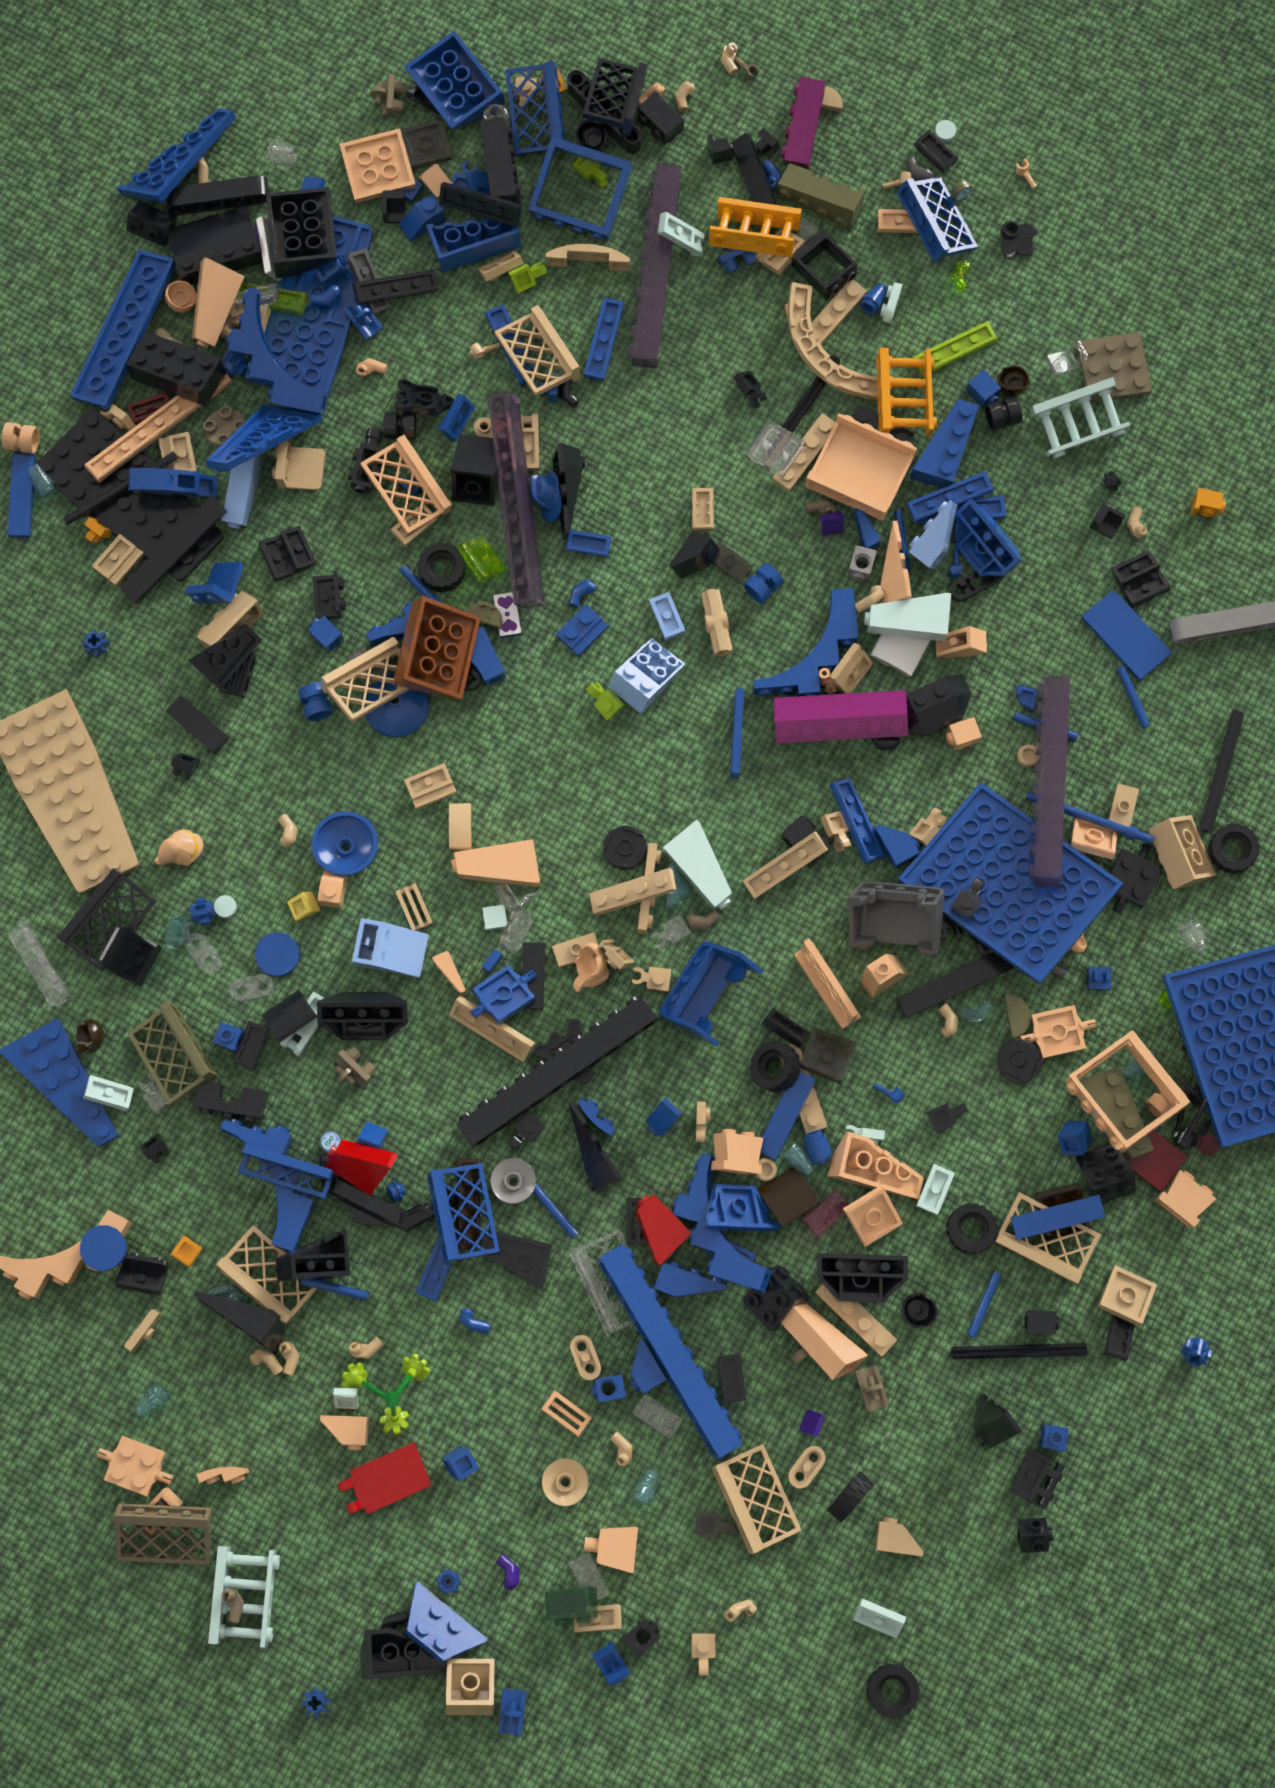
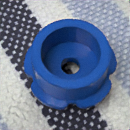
[386,1180,405,1202]
[437,1570,460,1593]

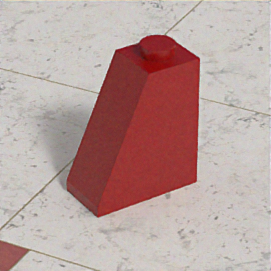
[324,1139,398,1196]
[634,1194,691,1266]

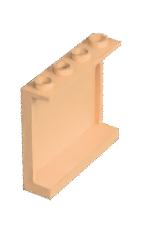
[805,413,917,521]

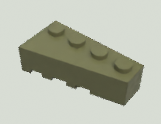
[777,163,865,230]
[1079,1066,1154,1161]

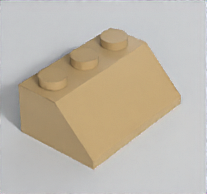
[197,591,263,648]
[1148,815,1217,890]

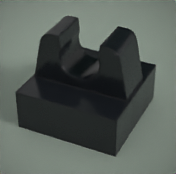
[755,127,781,156]
[171,752,200,780]
[140,1133,170,1164]

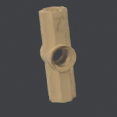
[701,589,732,657]

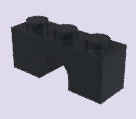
[193,1081,268,1123]

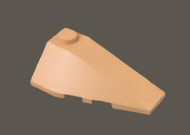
[877,521,912,604]
[828,1132,924,1199]

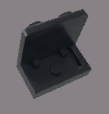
[98,925,162,987]
[1076,1144,1136,1204]
[743,1265,810,1331]

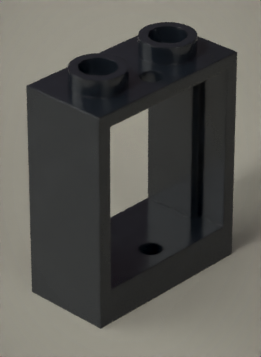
[792,230,857,299]

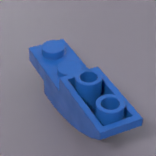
[128,468,217,498]

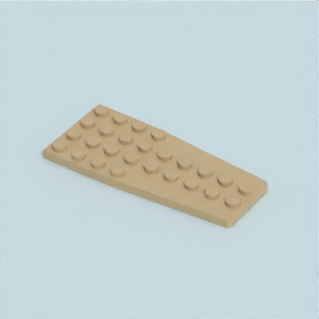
[0,689,139,894]

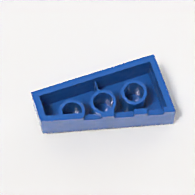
[426,218,521,273]

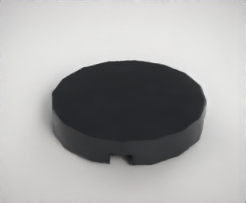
[603,825,647,870]
[996,1038,1042,1083]

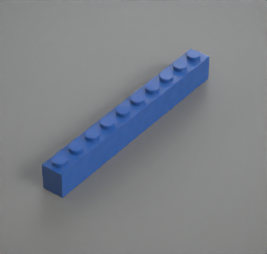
[596,1244,743,1460]

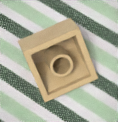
[446,1659,494,1716]

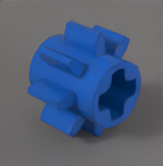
[223,350,248,377]
[82,629,111,658]
[190,897,216,926]
[1181,1337,1212,1366]
[301,1686,331,1718]

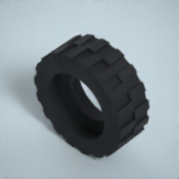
[418,542,466,593]
[1208,823,1260,874]
[749,1041,801,1093]
[946,1203,998,1254]
[827,1471,874,1523]
[866,1663,920,1719]

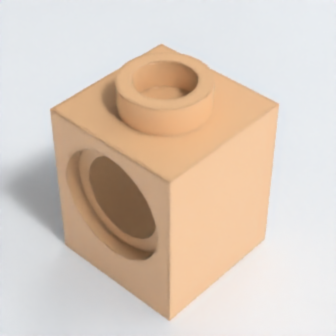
[945,717,982,751]

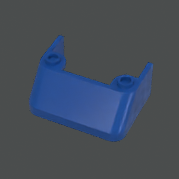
[660,942,763,1046]

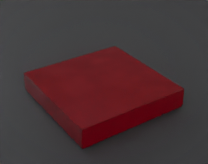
[1127,1131,1187,1192]

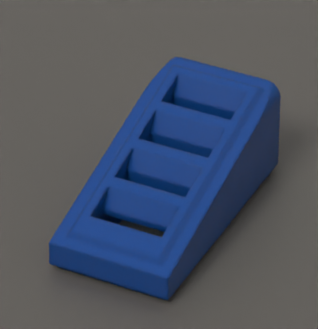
[854,508,881,550]

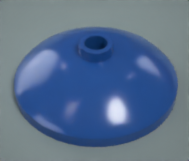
[364,674,429,737]
[311,811,378,876]

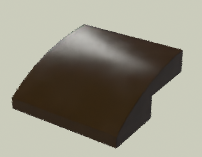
[757,1166,820,1227]
[1034,1182,1091,1240]

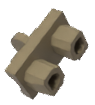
[370,73,405,118]
[335,1046,376,1089]
[855,1365,889,1412]

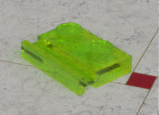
[457,536,506,582]

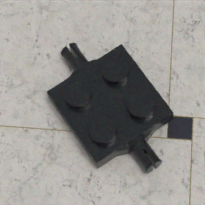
[1110,843,1162,914]

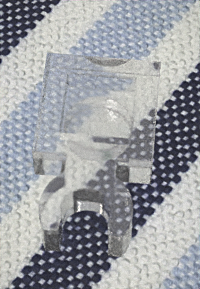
[650,915,691,950]
[137,1073,170,1115]

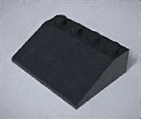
[266,187,337,278]
[167,205,263,285]

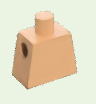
[584,1526,638,1573]

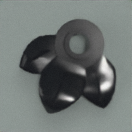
[1000,221,1038,259]

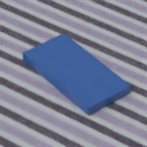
[1081,590,1173,681]

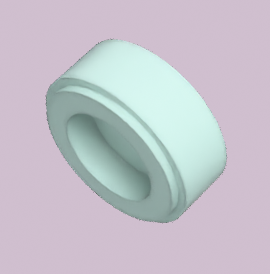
[935,120,956,143]
[214,895,237,918]

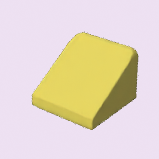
[287,891,320,922]

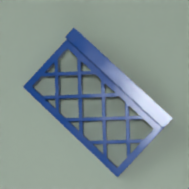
[505,61,565,155]
[896,177,978,262]
[427,1163,500,1264]

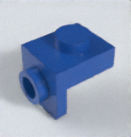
[592,1642,630,1686]

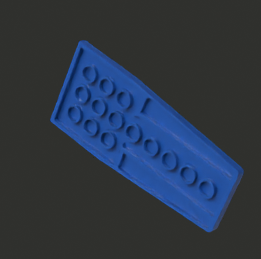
[245,215,373,403]

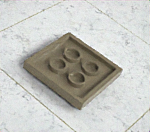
[1076,332,1152,403]

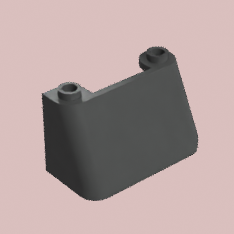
[848,881,944,956]

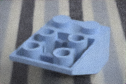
[909,500,957,570]
[608,638,685,714]
[352,918,429,978]

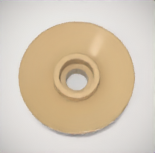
[542,1458,588,1506]

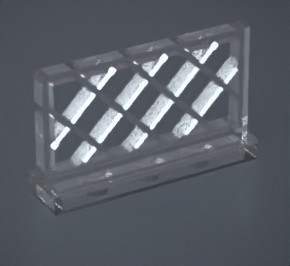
[569,1229,638,1336]

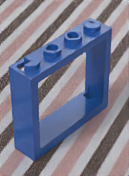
[528,136,633,240]

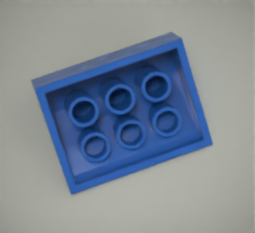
[404,31,505,130]

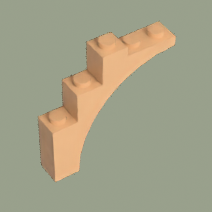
[0,1210,132,1300]

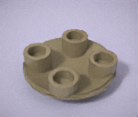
[203,406,246,447]

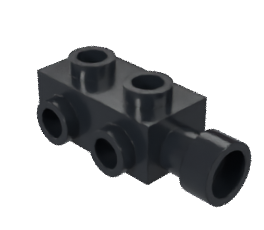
[347,428,384,494]

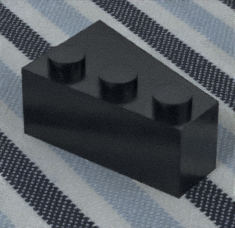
[275,1229,350,1282]

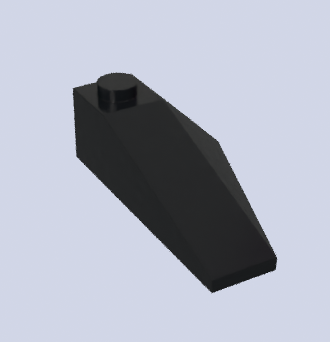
[973,1393,1023,1448]

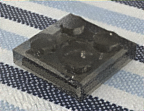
[401,119,452,170]
[800,1027,856,1085]

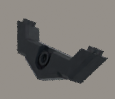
[318,1153,435,1233]

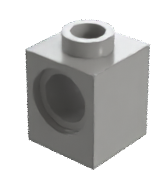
[848,545,877,582]

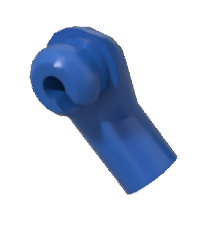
[762,159,781,190]
[311,285,341,306]
[459,1308,490,1334]

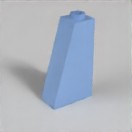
[222,452,265,529]

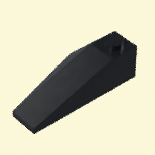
[552,443,585,540]
[569,1102,621,1195]
[193,1291,285,1355]
[360,1628,459,1679]

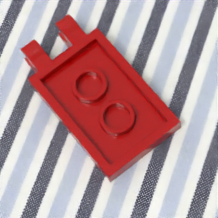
[337,1442,432,1514]

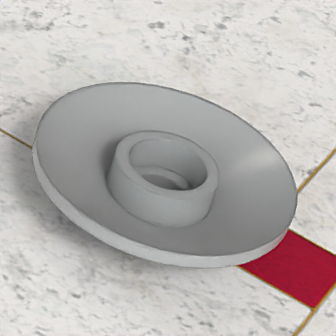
[491,1158,536,1204]

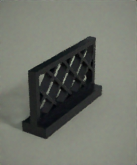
[582,58,648,136]
[57,868,157,971]

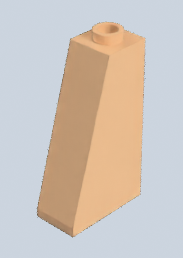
[192,257,244,349]
[451,839,541,887]
[860,954,909,998]
[781,1303,868,1380]

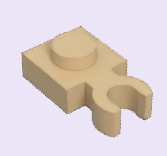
[631,966,671,993]
[696,1102,710,1142]

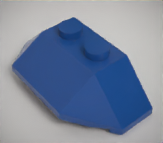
[955,498,1022,577]

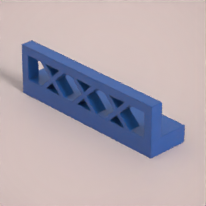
[238,1144,334,1199]

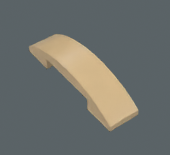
[546,244,630,271]

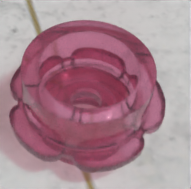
[1197,1134,1219,1155]

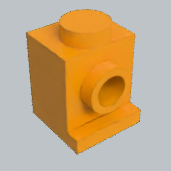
[1191,488,1226,517]

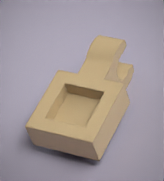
[515,77,537,114]
[100,403,136,431]
[909,808,947,845]
[820,811,851,852]
[692,1633,715,1675]

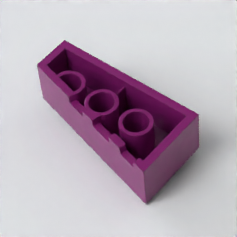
[781,77,826,169]

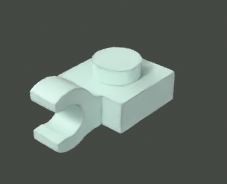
[845,1125,885,1145]

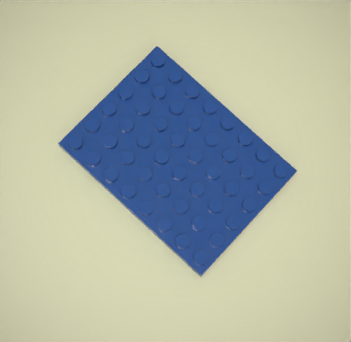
[898,783,1123,985]
[1162,945,1275,1148]

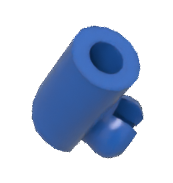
[568,580,596,608]

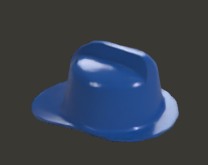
[529,471,562,522]

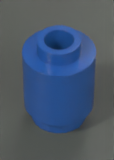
[804,1130,833,1165]

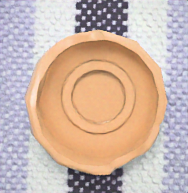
[165,280,197,313]

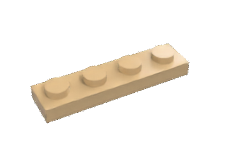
[812,280,867,345]
[772,413,835,492]
[742,832,828,899]
[638,843,661,934]
[589,868,677,916]
[449,996,535,1063]
[779,1044,828,1134]
[815,1284,897,1357]

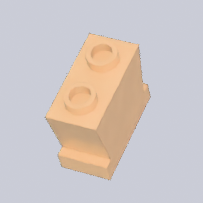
[711,1129,763,1175]
[1154,1170,1216,1229]

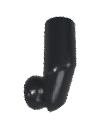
[870,737,900,750]

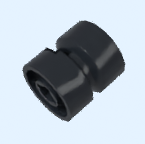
[985,396,1023,431]
[384,411,416,440]

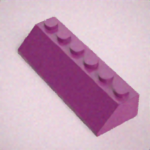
[774,690,908,743]

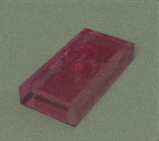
[802,1189,849,1237]

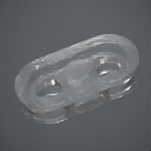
[500,909,532,952]
[185,933,222,973]
[229,974,275,1002]

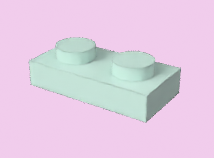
[83,1075,134,1111]
[916,1164,955,1215]
[853,1599,906,1639]

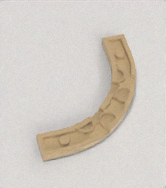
[788,282,878,401]

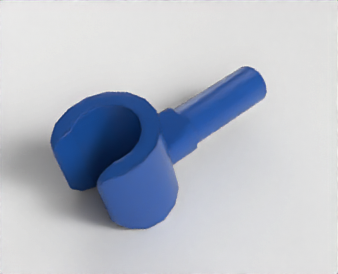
[948,548,962,578]
[873,1083,904,1103]

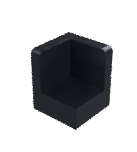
[707,134,733,165]
[382,190,406,223]
[1089,503,1125,539]

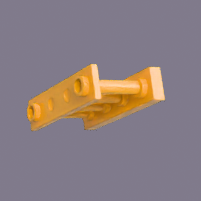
[709,197,802,258]
[876,348,937,437]

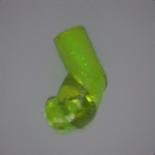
[952,260,971,292]

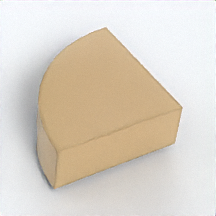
[822,86,843,112]

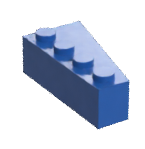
[910,399,979,488]

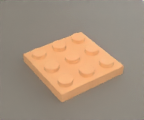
[340,128,416,203]

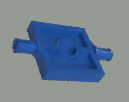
[470,965,537,1024]

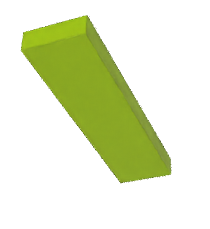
[913,321,998,377]

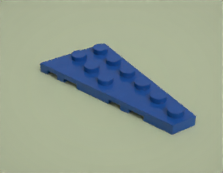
[116,108,236,202]
[206,404,322,472]
[0,1018,119,1147]

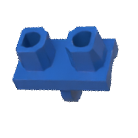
[716,248,756,274]
[344,302,383,341]
[498,1688,527,1736]

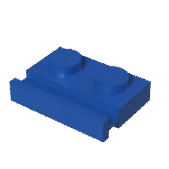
[556,604,609,657]

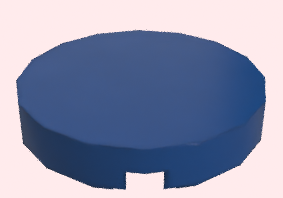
[255,932,300,977]
[80,1225,127,1271]

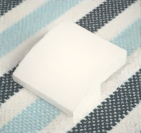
[870,634,930,677]

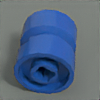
[743,563,784,604]
[297,682,333,721]

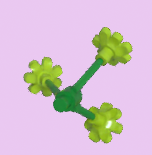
[341,1353,431,1435]

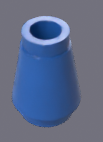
[860,283,888,315]

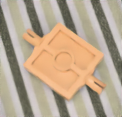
[1020,1005,1097,1059]
[97,1436,174,1497]

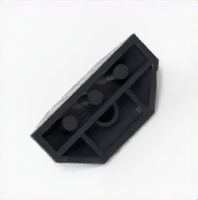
[906,674,972,737]
[317,992,408,1040]
[816,1253,908,1303]

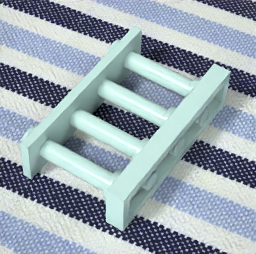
[1029,377,1130,459]
[208,1546,280,1648]

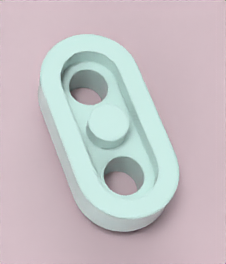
[880,282,903,324]

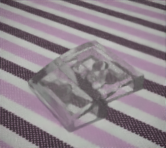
[745,421,807,478]

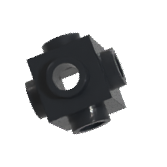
[1017,1518,1053,1553]

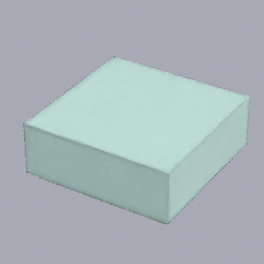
[482,905,508,931]
[333,1388,358,1409]

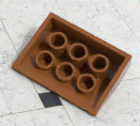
[393,596,481,700]

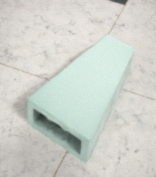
[864,593,951,641]
[663,820,732,910]

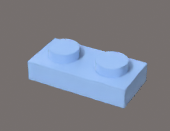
[649,592,685,640]

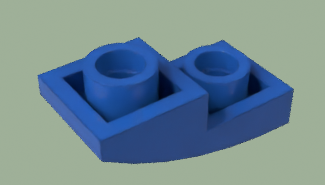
[578,1098,616,1138]

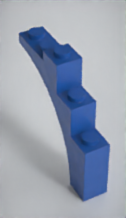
[227,287,328,414]
[753,588,859,697]
[366,601,506,687]
[221,1119,315,1252]
[672,1152,772,1294]

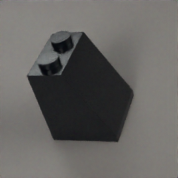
[451,434,501,506]

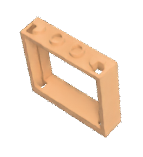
[1065,1030,1190,1153]

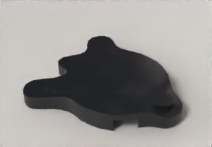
[395,379,455,416]
[533,1019,593,1084]

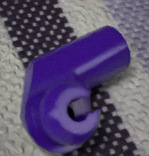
[496,1554,520,1590]

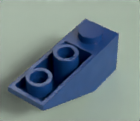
[654,1260,728,1298]

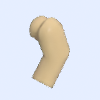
[720,43,738,76]
[349,1337,384,1359]
[610,1431,633,1467]

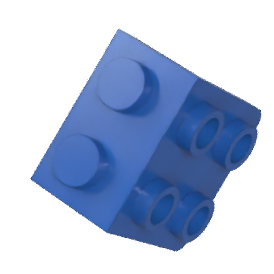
[185,562,243,604]

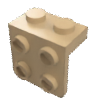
[272,440,326,491]

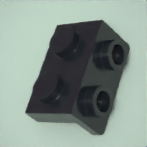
[126,201,177,246]
[313,571,346,619]
[115,1253,168,1296]

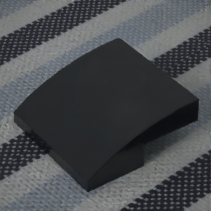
[258,526,317,582]
[1111,550,1170,608]
[262,990,317,1042]

